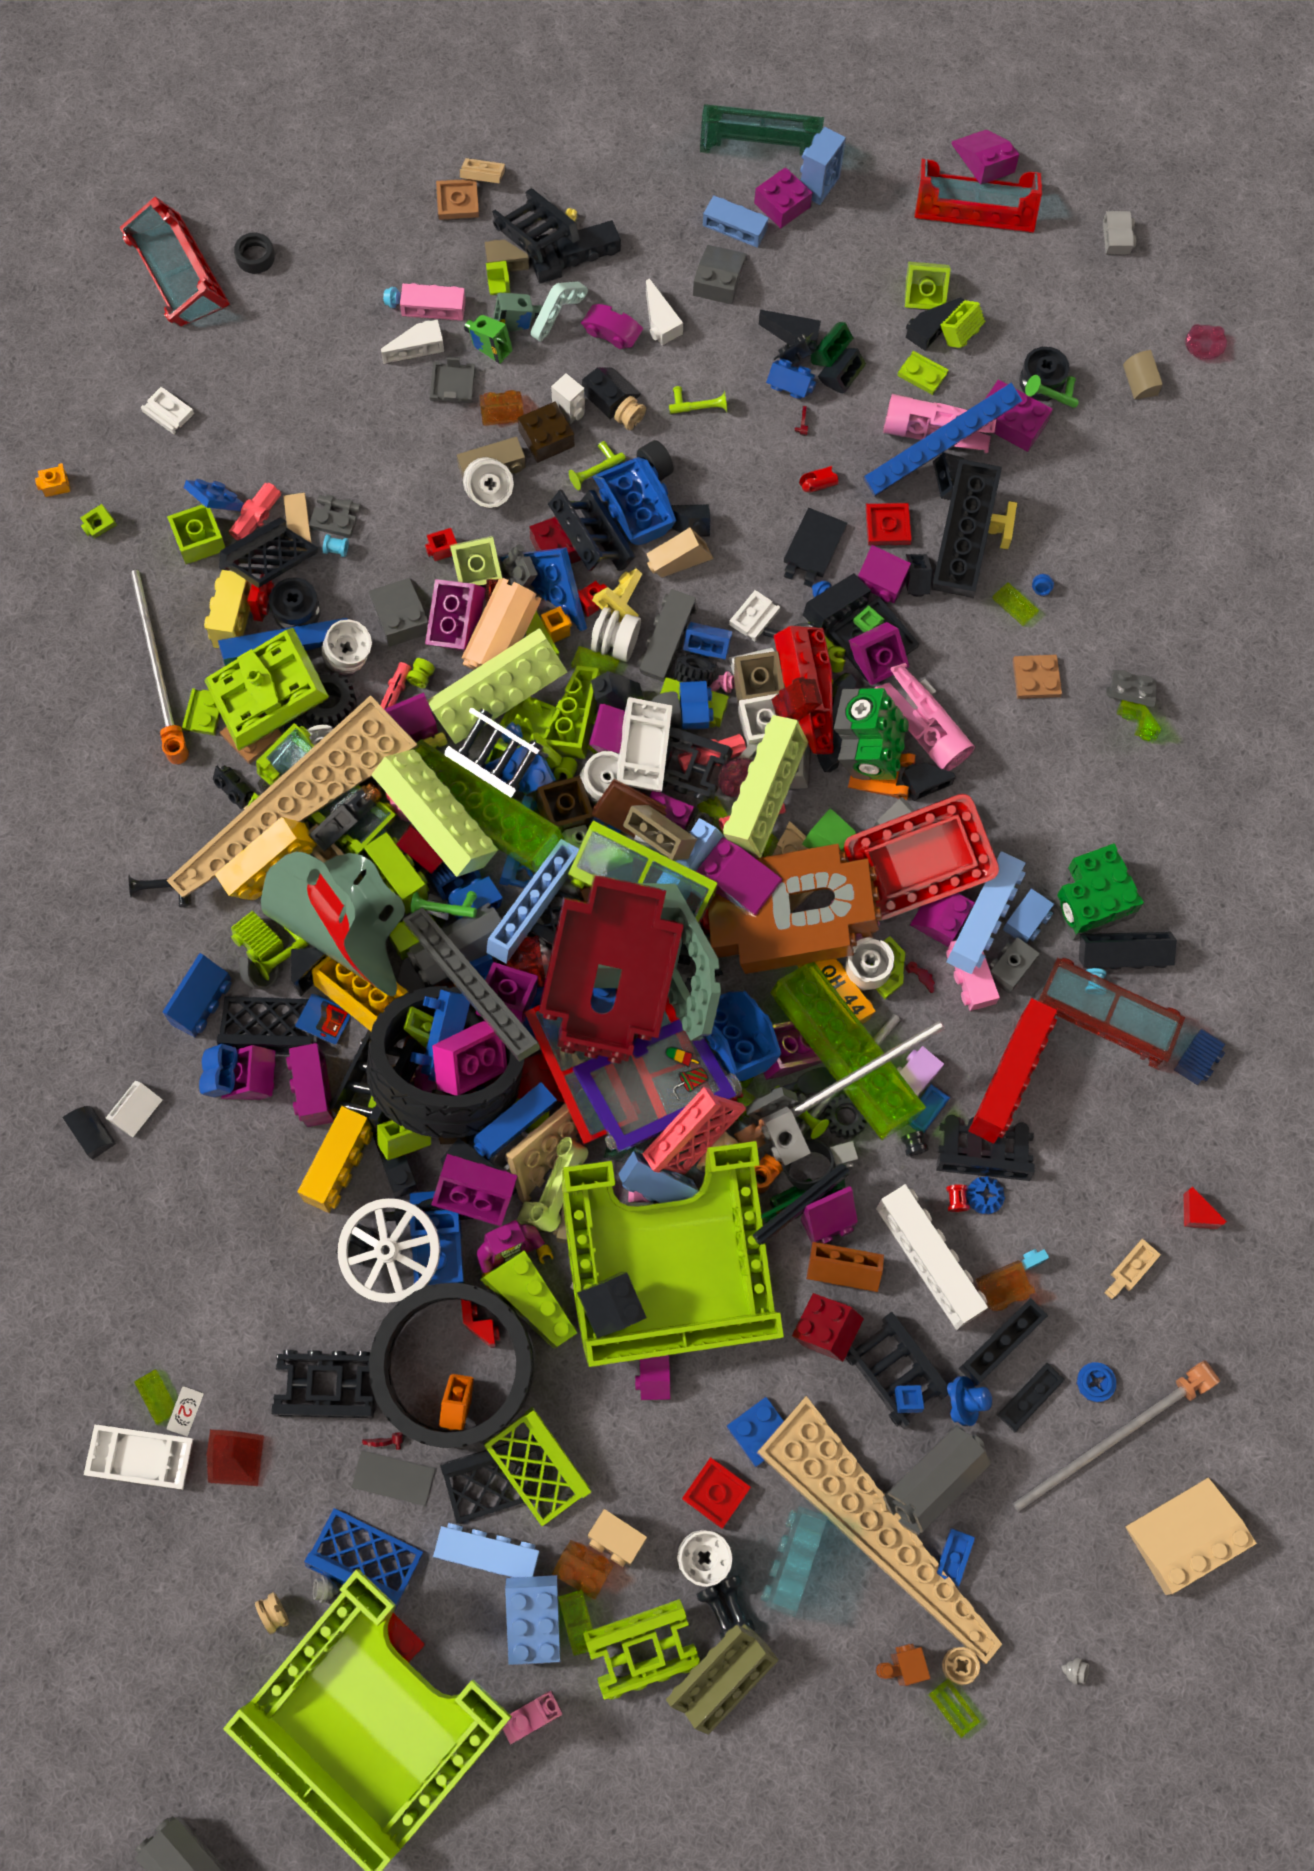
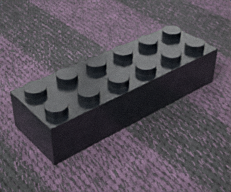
[931,459,1002,598]

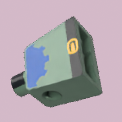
[493,293,542,332]

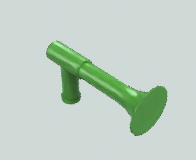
[1025,375,1079,408]
[411,891,477,918]

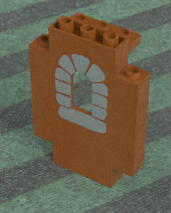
[708,844,882,974]

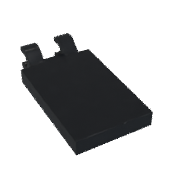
[784,507,847,587]

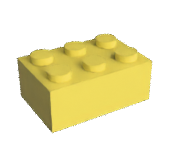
[204,570,251,648]

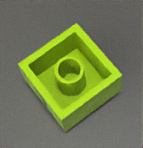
[167,504,226,564]

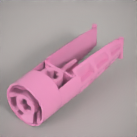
[883,394,996,453]
[875,663,975,771]

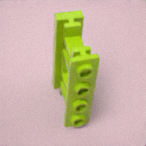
[583,1599,700,1700]

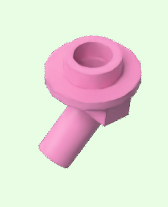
[707,671,735,693]

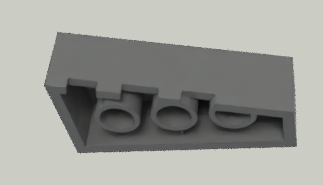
[638,589,698,682]

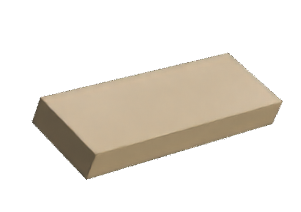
[284,493,312,551]

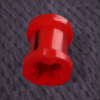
[946,1184,969,1212]

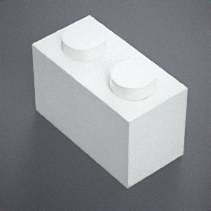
[551,374,585,424]

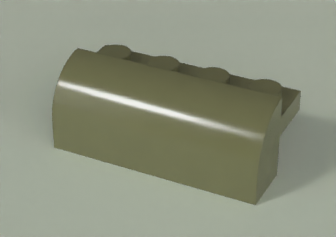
[666,1624,779,1735]

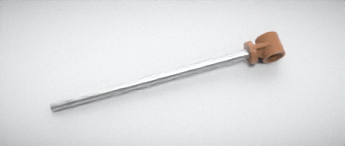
[734,1021,945,1149]
[1012,1360,1220,1512]

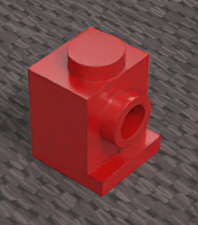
[425,528,457,561]
[578,581,607,617]

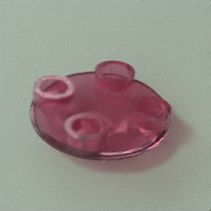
[1185,324,1227,360]
[718,758,753,798]

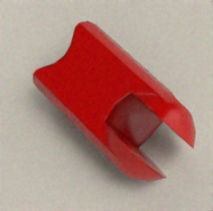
[799,466,838,493]

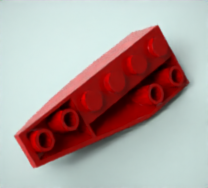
[773,626,833,754]

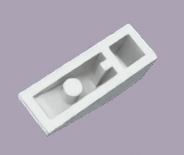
[646,279,683,345]
[381,320,444,364]

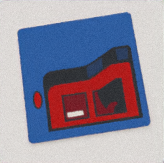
[295,994,351,1045]

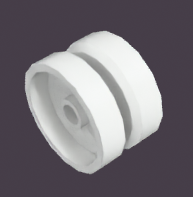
[463,457,514,508]
[580,751,630,805]

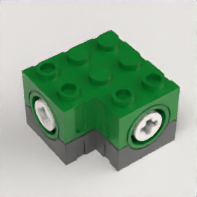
[834,688,909,780]
[1054,843,1144,941]

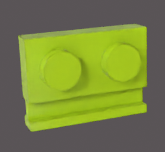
[897,351,949,395]
[182,688,220,736]

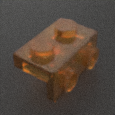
[479,390,524,426]
[976,1260,1036,1311]
[552,1540,614,1600]

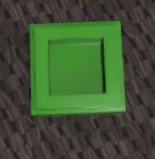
[853,605,884,633]

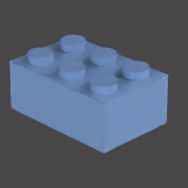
[800,127,846,205]
[505,1575,560,1665]

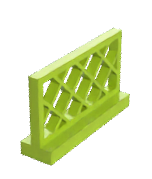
[484,1407,591,1526]

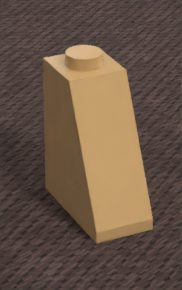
[647,527,713,577]

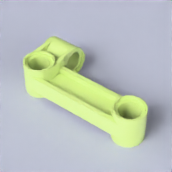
[517,1137,588,1232]

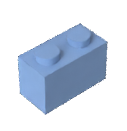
[1003,889,1054,944]

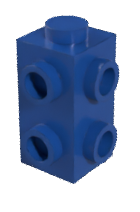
[766,359,816,399]

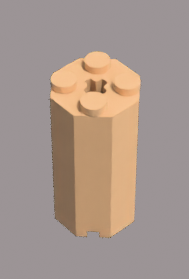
[462,578,541,670]

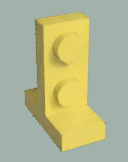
[988,501,1017,549]
[592,568,642,622]

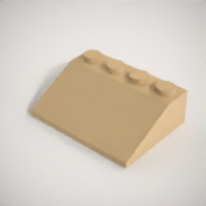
[1125,1478,1257,1595]

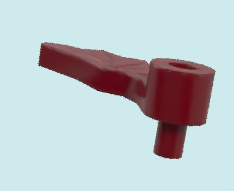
[905,962,935,993]

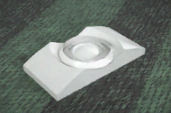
[617,697,672,792]
[84,1425,194,1490]

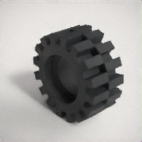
[674,654,716,686]
[824,1094,868,1139]

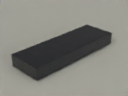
[997,1363,1065,1433]

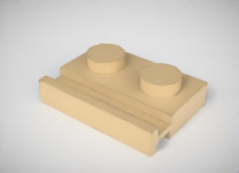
[460,158,505,183]

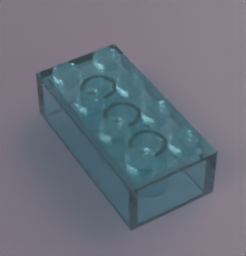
[760,1506,828,1618]

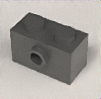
[989,937,1040,994]

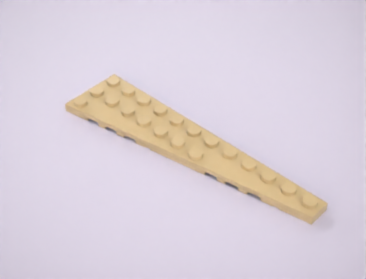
[167,695,418,898]
[757,1396,1002,1664]

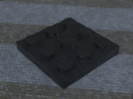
[827,597,919,682]

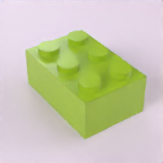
[364,832,429,914]

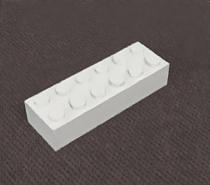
[876,1185,988,1330]

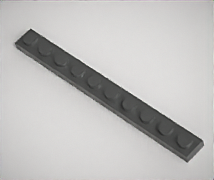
[403,907,540,1062]

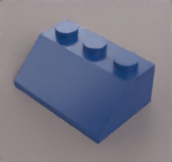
[163,953,232,1037]

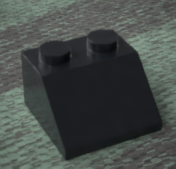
[582,367,641,419]
[577,1272,647,1338]

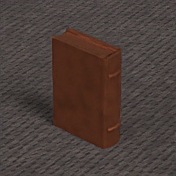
[592,779,666,838]

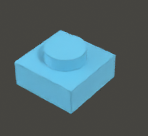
[1019,1249,1049,1272]

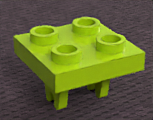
[500,696,556,740]

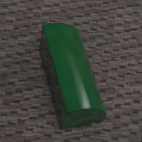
[810,322,854,367]

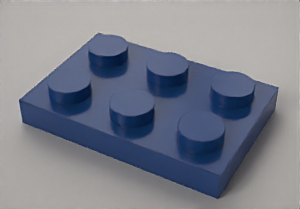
[480,740,556,810]

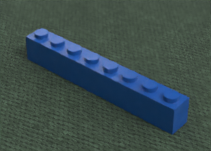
[863,382,1022,496]

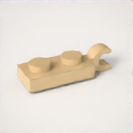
[1105,1239,1161,1299]

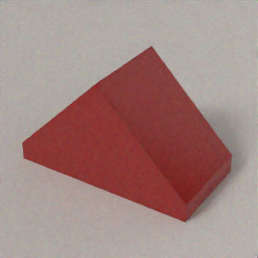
[1183,1186,1227,1229]

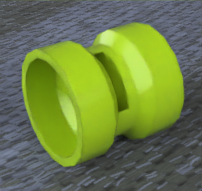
[406,658,435,689]

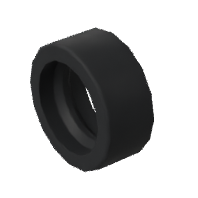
[234,232,275,274]

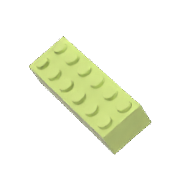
[427,628,567,744]
[723,715,808,858]
[372,749,498,877]

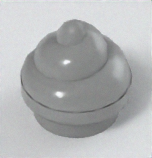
[313,1576,340,1603]
[1061,1658,1089,1685]

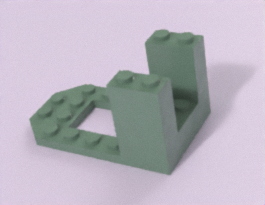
[594,883,721,1041]

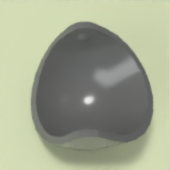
[651,691,682,729]
[239,957,280,990]

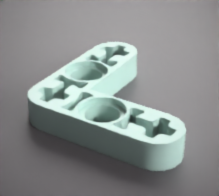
[531,282,588,342]

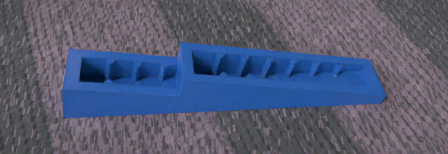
[218,618,348,666]

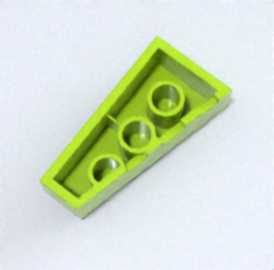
[542,666,600,759]
[480,1251,577,1348]

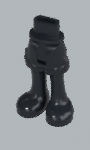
[696,1574,755,1640]

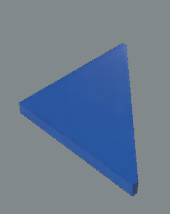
[500,547,587,631]

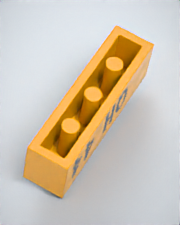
[797,959,876,1033]

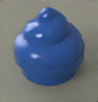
[1032,574,1054,596]
[812,581,832,597]
[501,722,523,743]

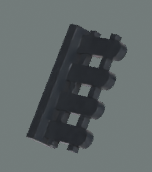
[936,1115,1035,1181]

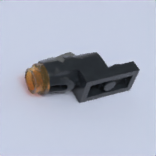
[309,783,383,851]

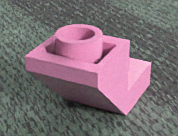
[503,1691,563,1745]

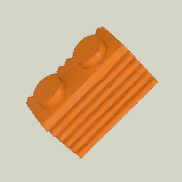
[439,1374,474,1430]

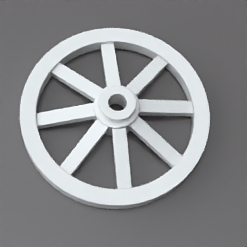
[338,1199,441,1302]

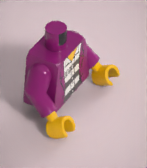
[477,1220,553,1289]

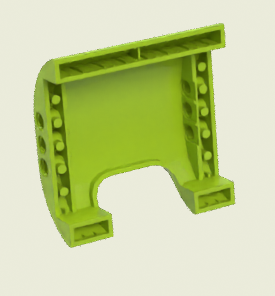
[562,1141,784,1367]
[223,1569,512,1871]

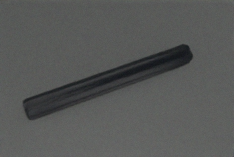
[753,1164,850,1245]

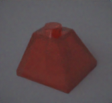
[207,1429,264,1486]

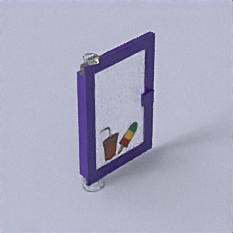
[573,1019,742,1153]

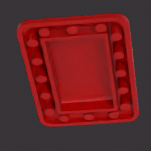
[844,794,999,920]

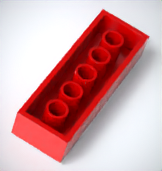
[968,998,1057,1144]

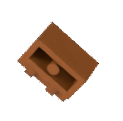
[876,1643,931,1686]

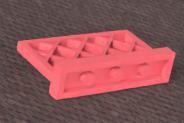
[642,1087,746,1174]

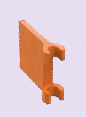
[848,753,916,800]

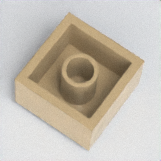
[588,1509,647,1567]

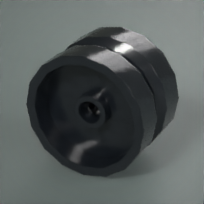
[1019,346,1069,401]
[269,577,321,629]

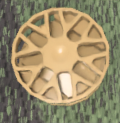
[614,396,646,430]
[255,1592,290,1635]
[942,1647,980,1685]

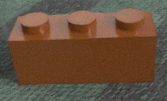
[806,1242,884,1292]

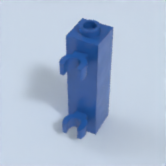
[410,990,470,1082]
[474,1082,557,1160]

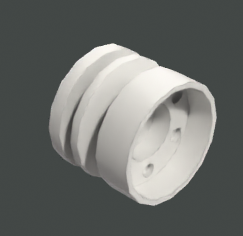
[591,607,641,662]
[321,619,372,675]
[677,1530,732,1587]

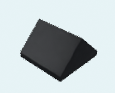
[291,948,328,997]

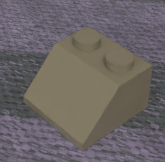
[734,651,786,706]

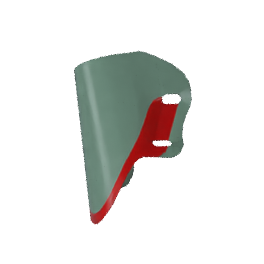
[261,851,405,996]

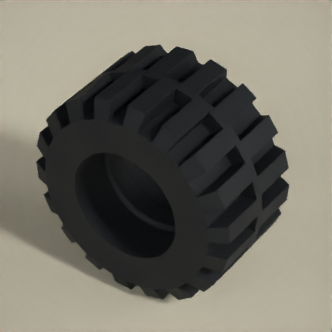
[303,671,358,729]

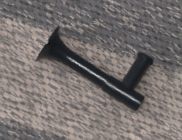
[128,875,189,907]

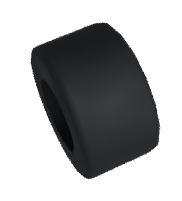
[636,440,674,481]

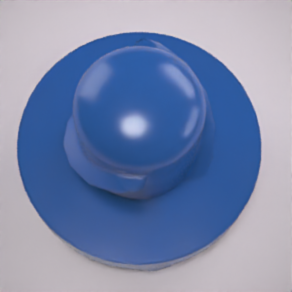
[947,1376,992,1427]

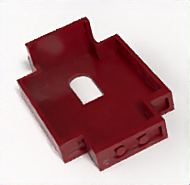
[539,874,684,1064]

